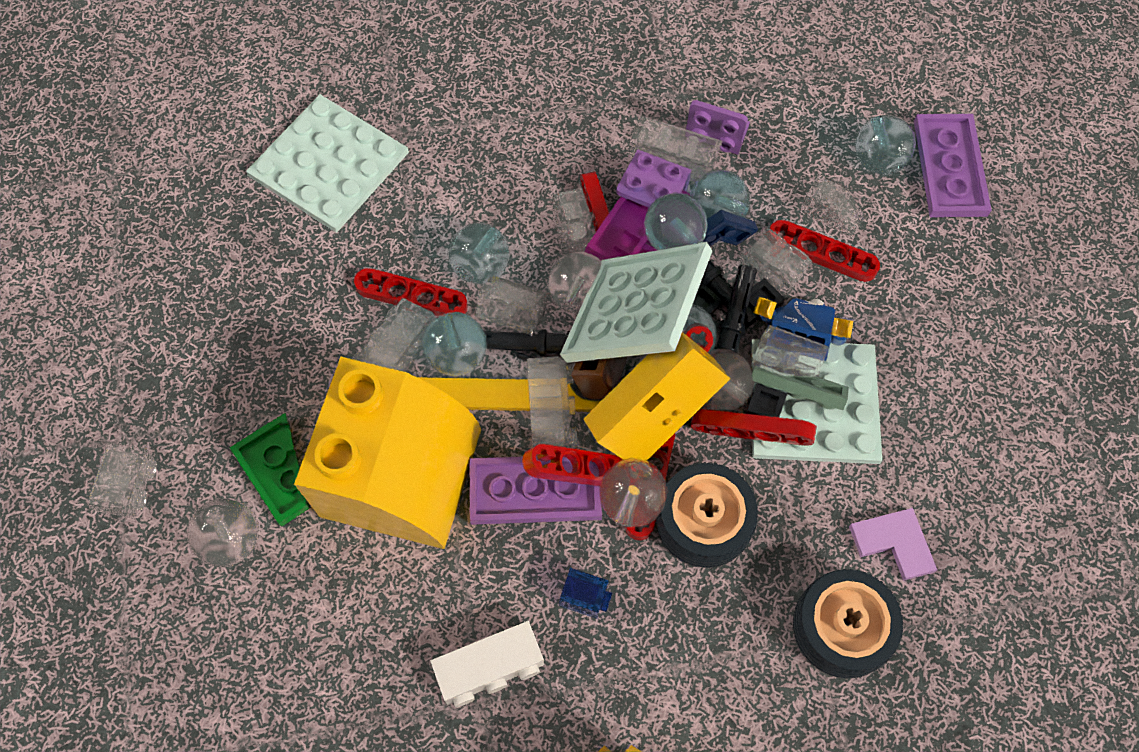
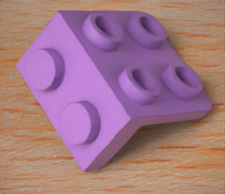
[685,100,750,155]
[616,150,692,214]

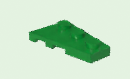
[229,413,309,527]

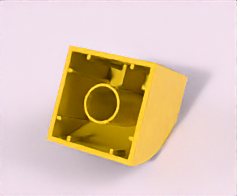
[294,356,481,549]

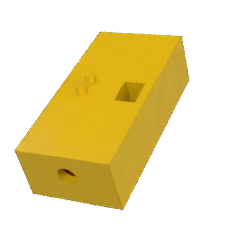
[583,332,730,469]

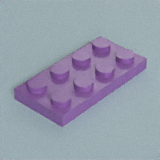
[914,114,992,217]
[470,456,602,525]

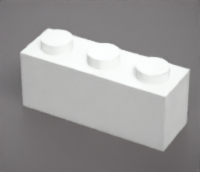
[430,621,544,707]

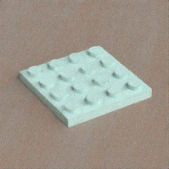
[246,94,409,233]
[560,242,712,363]
[750,339,882,464]

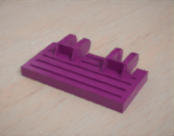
[584,190,693,262]

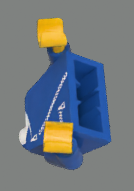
[753,297,854,361]

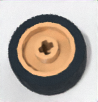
[656,462,758,568]
[793,569,903,678]

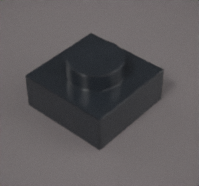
[748,278,785,321]
[690,281,723,323]
[746,383,787,417]

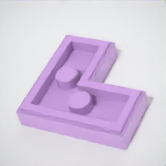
[849,508,937,581]

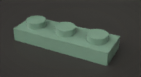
[750,357,849,410]

